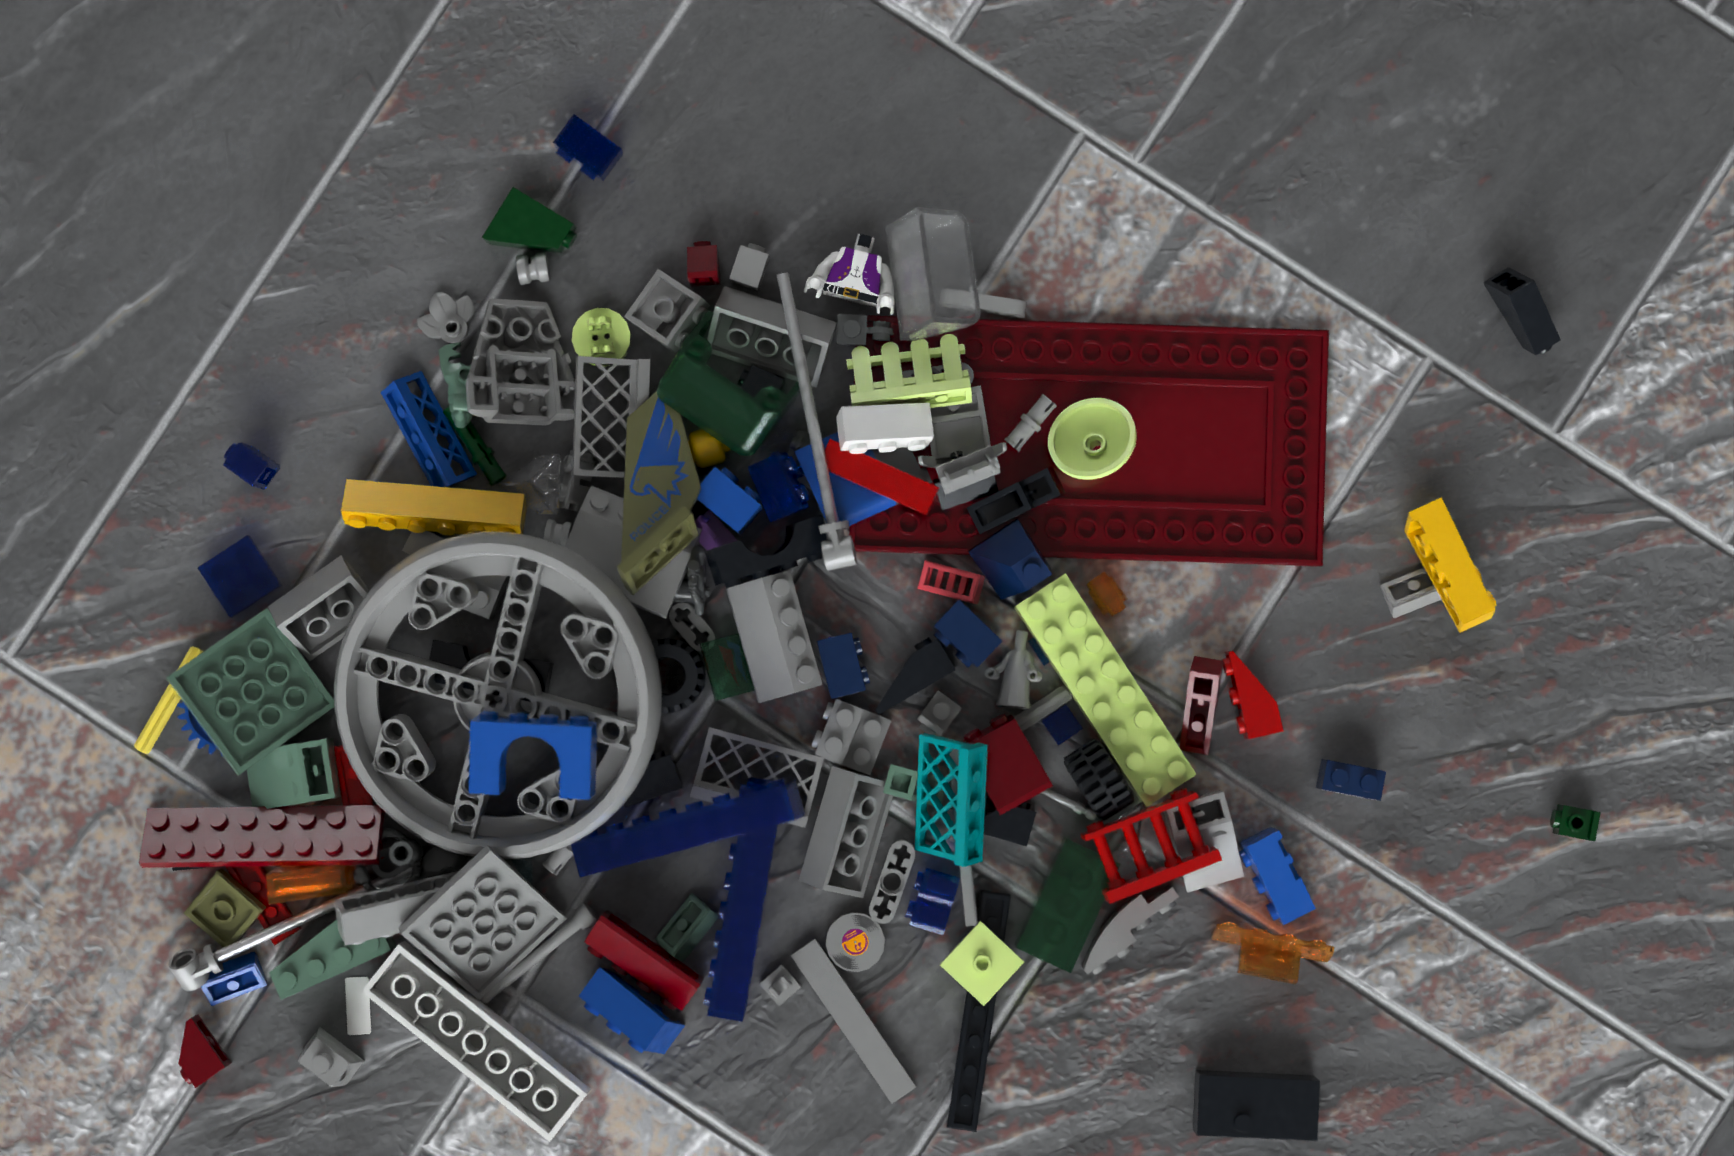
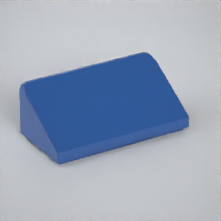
[201,951,267,1006]

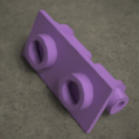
[695,510,738,550]

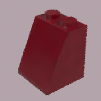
[962,714,1053,815]

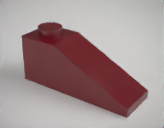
[1179,656,1223,755]

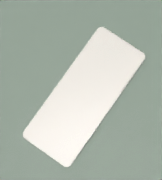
[345,977,371,1035]

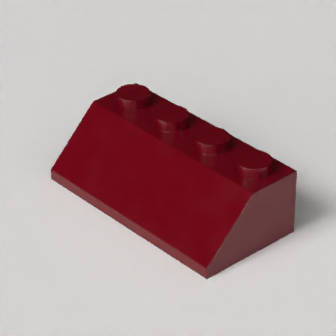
[584,910,704,1011]

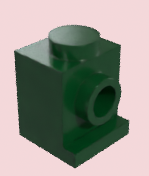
[1550,804,1601,842]

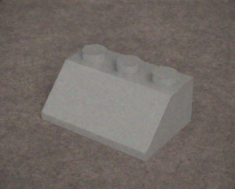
[268,555,370,661]

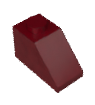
[687,241,721,287]
[178,1014,232,1088]

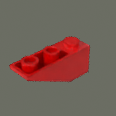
[1222,651,1284,739]

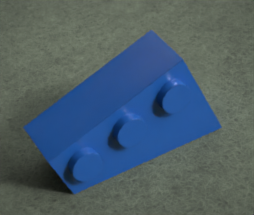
[1239,827,1316,925]
[579,967,685,1054]

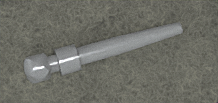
[1041,789,1096,820]

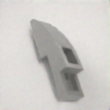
[1082,885,1179,975]

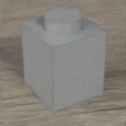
[729,243,770,292]

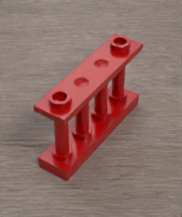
[1080,788,1222,904]

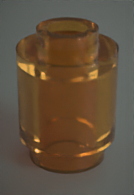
[1086,572,1128,617]

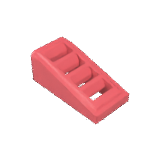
[917,560,985,604]

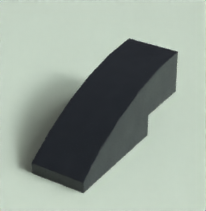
[967,466,1065,534]

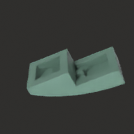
[883,764,945,806]

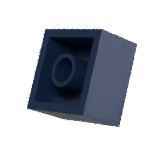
[933,600,1002,668]

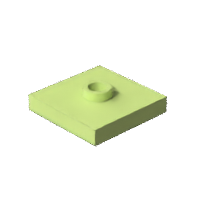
[940,921,1024,1006]

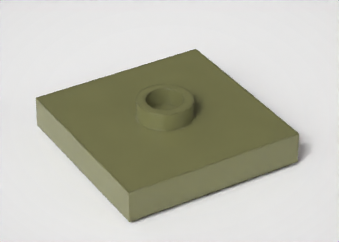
[184,868,266,948]

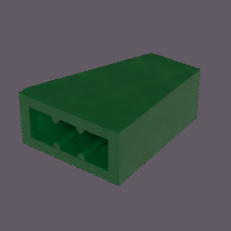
[482,187,577,253]

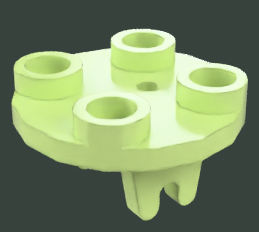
[572,308,631,367]

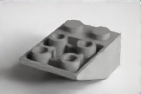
[1164,790,1244,893]

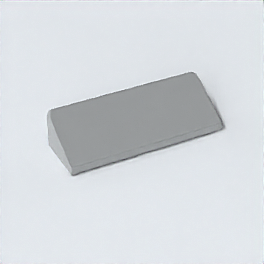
[1380,568,1441,618]

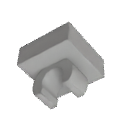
[759,964,802,1006]

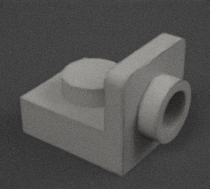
[917,690,962,737]

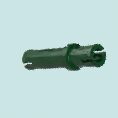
[443,406,507,486]

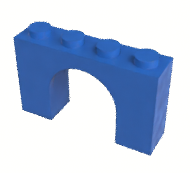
[469,711,597,800]

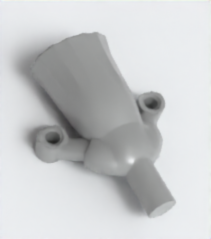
[985,630,1042,710]

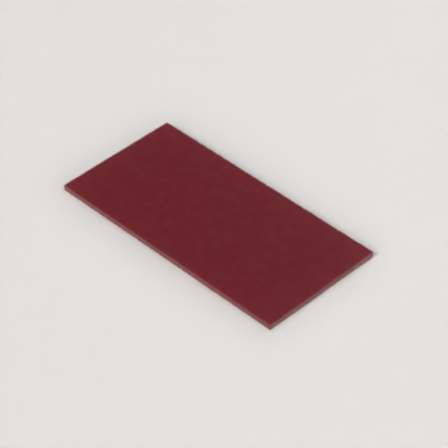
[849,315,1329,567]

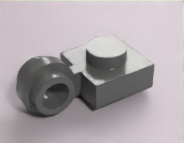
[836,314,893,346]

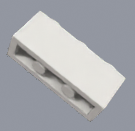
[836,402,934,454]

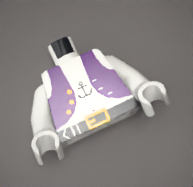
[804,234,895,315]

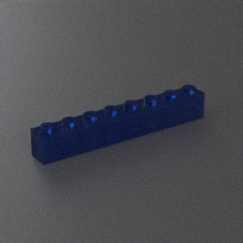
[704,777,785,1022]
[571,778,805,877]

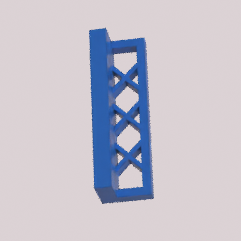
[381,371,477,488]

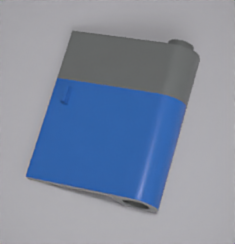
[794,432,932,526]

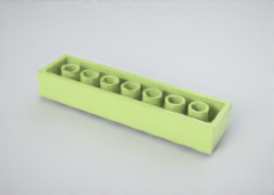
[1014,573,1197,807]

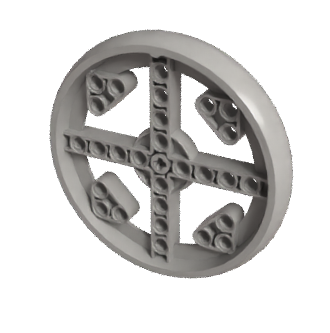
[334,532,662,860]

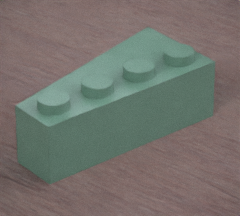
[269,919,397,1000]

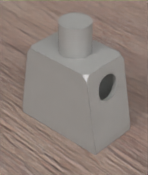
[298,1027,364,1087]

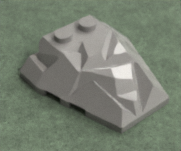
[466,298,584,426]

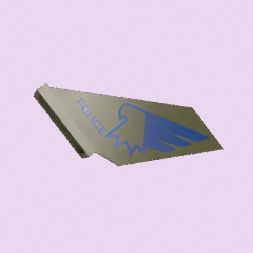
[617,379,701,595]

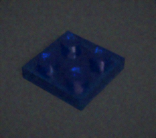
[198,535,282,618]

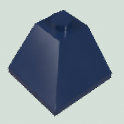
[968,518,1052,600]

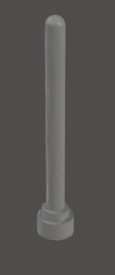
[480,902,599,1003]

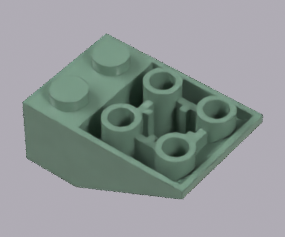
[247,738,341,809]

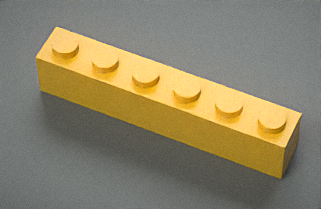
[341,479,527,535]

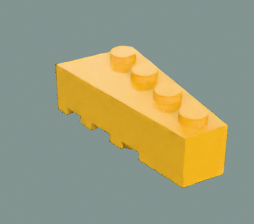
[1404,497,1496,633]

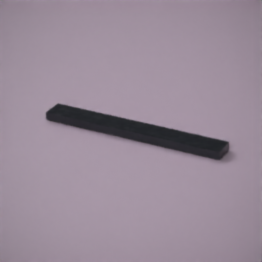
[947,890,1011,1132]

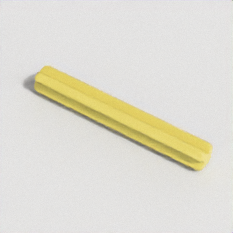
[134,646,204,754]

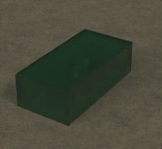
[1014,837,1121,973]

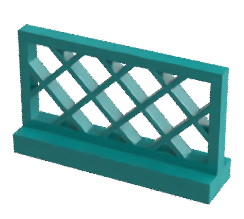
[915,733,988,867]

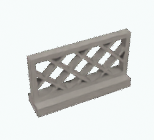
[572,356,650,478]
[690,727,824,828]

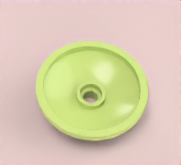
[1048,398,1137,479]

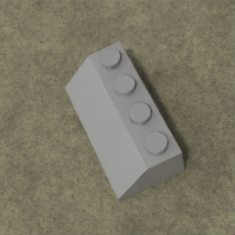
[705,286,837,388]
[726,570,823,703]
[798,766,893,898]

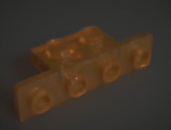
[1211,922,1335,984]

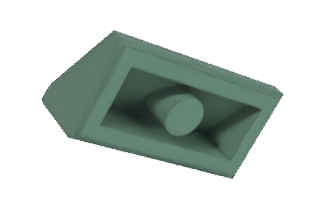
[654,893,719,961]

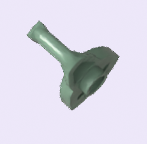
[439,342,473,428]

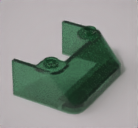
[657,310,800,456]

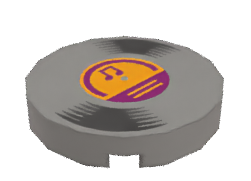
[826,912,885,972]

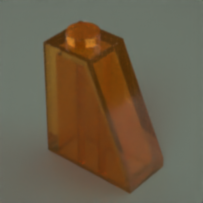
[266,865,356,904]

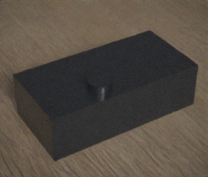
[1193,1070,1320,1141]

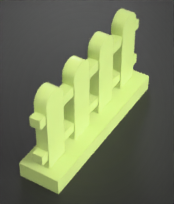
[846,334,972,408]

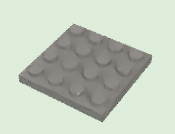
[398,845,566,1000]

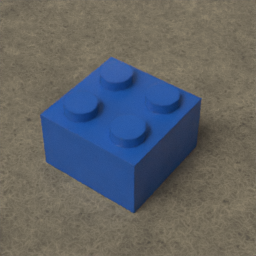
[697,467,763,536]

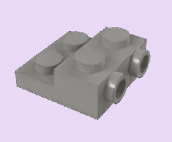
[624,269,710,353]
[811,698,892,775]

